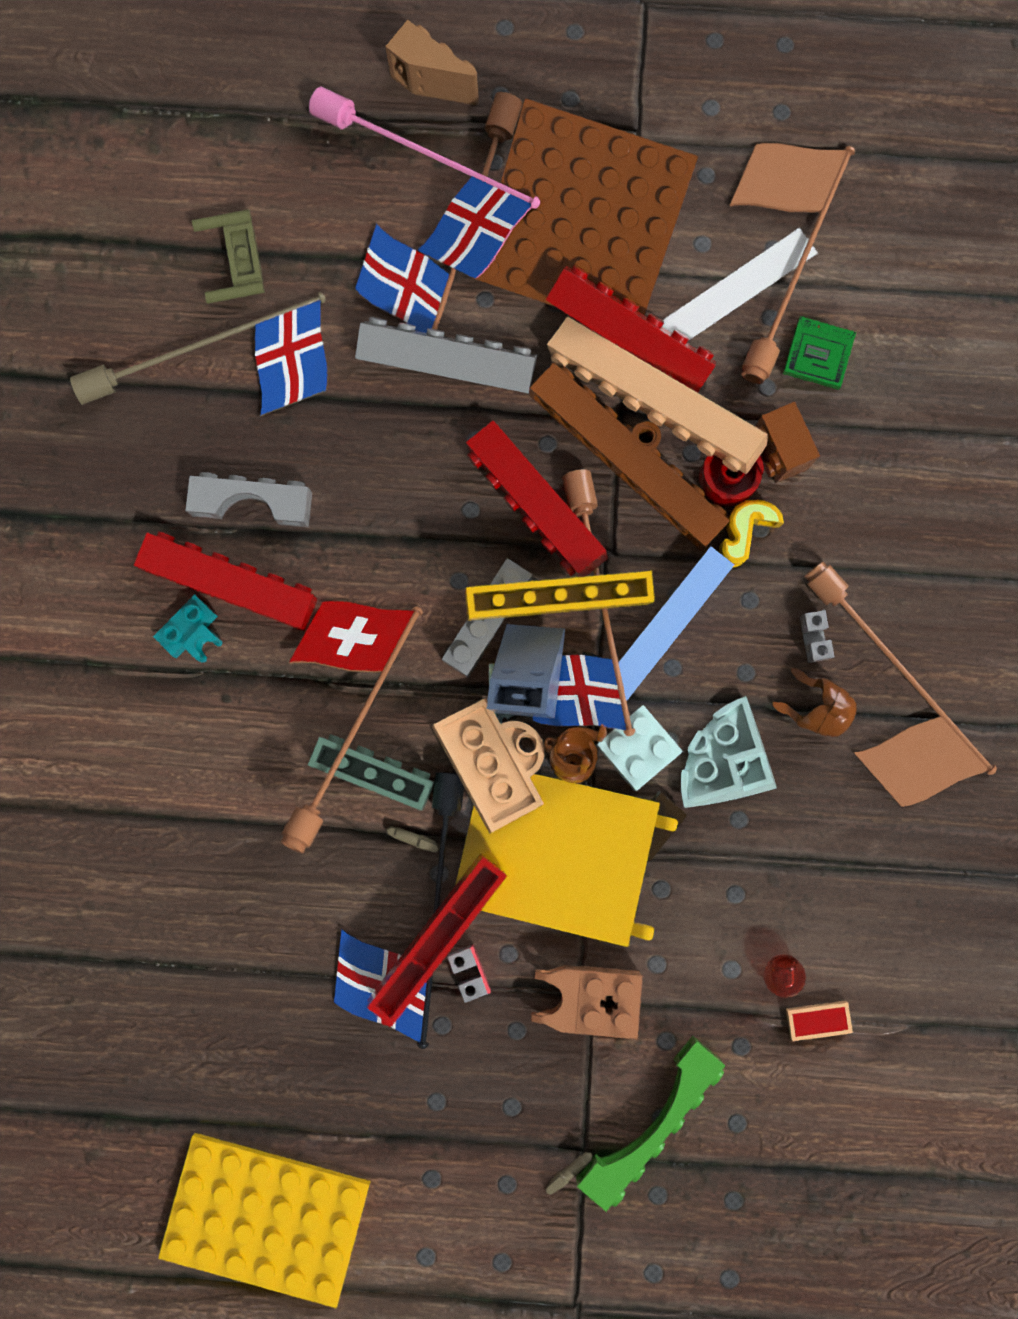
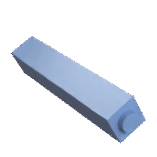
[618,547,734,701]

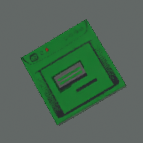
[783,316,856,390]

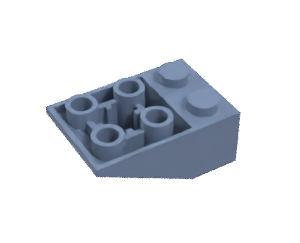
[487,624,565,719]

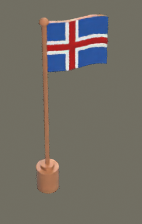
[355,92,523,333]
[533,469,635,736]

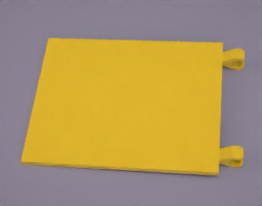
[456,774,678,947]

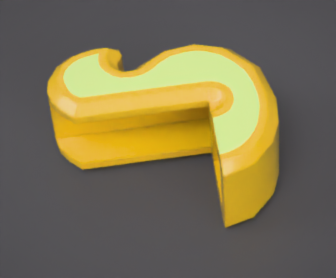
[719,500,784,567]

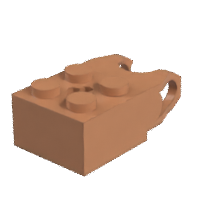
[531,965,643,1039]

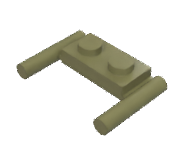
[192,209,265,304]

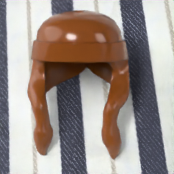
[772,668,857,737]
[544,724,607,783]

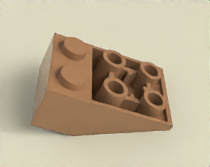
[385,20,479,105]

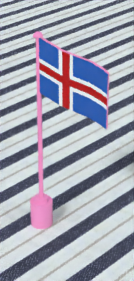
[309,87,540,279]

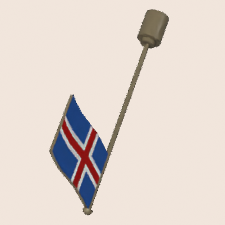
[70,293,327,416]

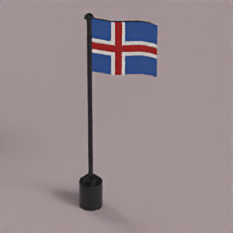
[334,772,464,1049]

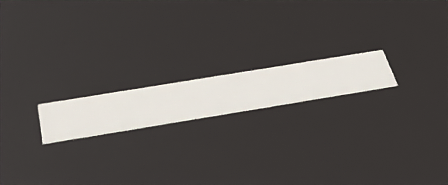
[662,228,818,340]

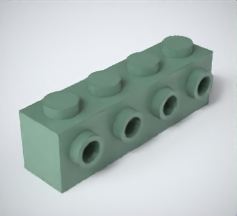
[308,734,434,811]

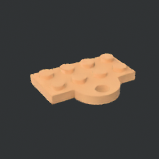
[432,698,545,834]

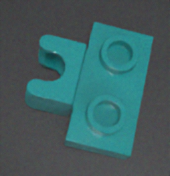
[153,594,223,663]

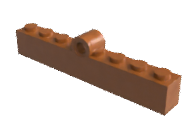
[529,362,730,552]

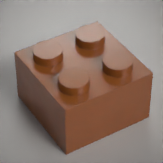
[755,401,820,484]

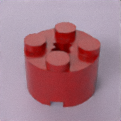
[699,454,764,507]

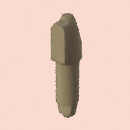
[386,826,440,853]
[545,1152,592,1194]

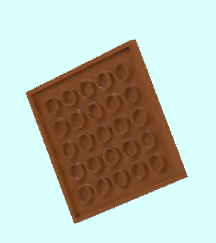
[473,98,699,315]

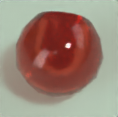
[763,955,807,998]

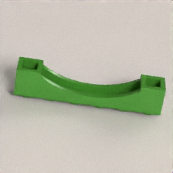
[576,1036,725,1212]

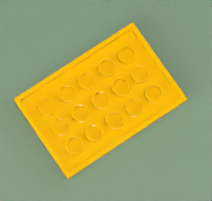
[158,1133,371,1308]

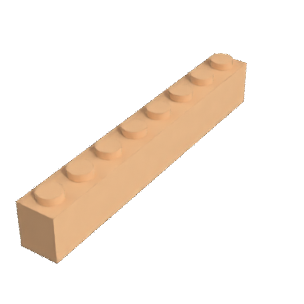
[547,316,767,474]

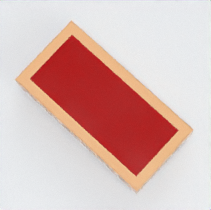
[786,1001,853,1041]

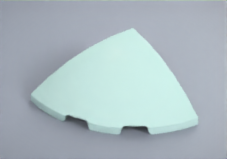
[681,696,777,808]

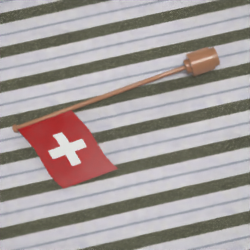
[281,601,423,854]

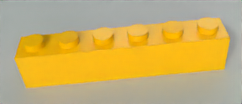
[465,571,655,621]

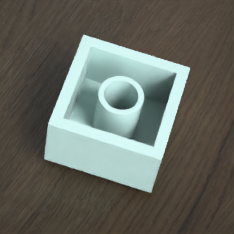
[595,705,683,791]

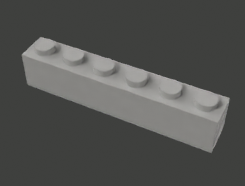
[355,317,537,393]

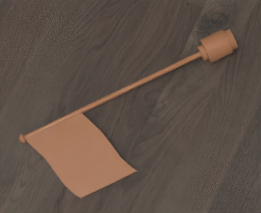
[730,143,855,384]
[804,561,997,807]

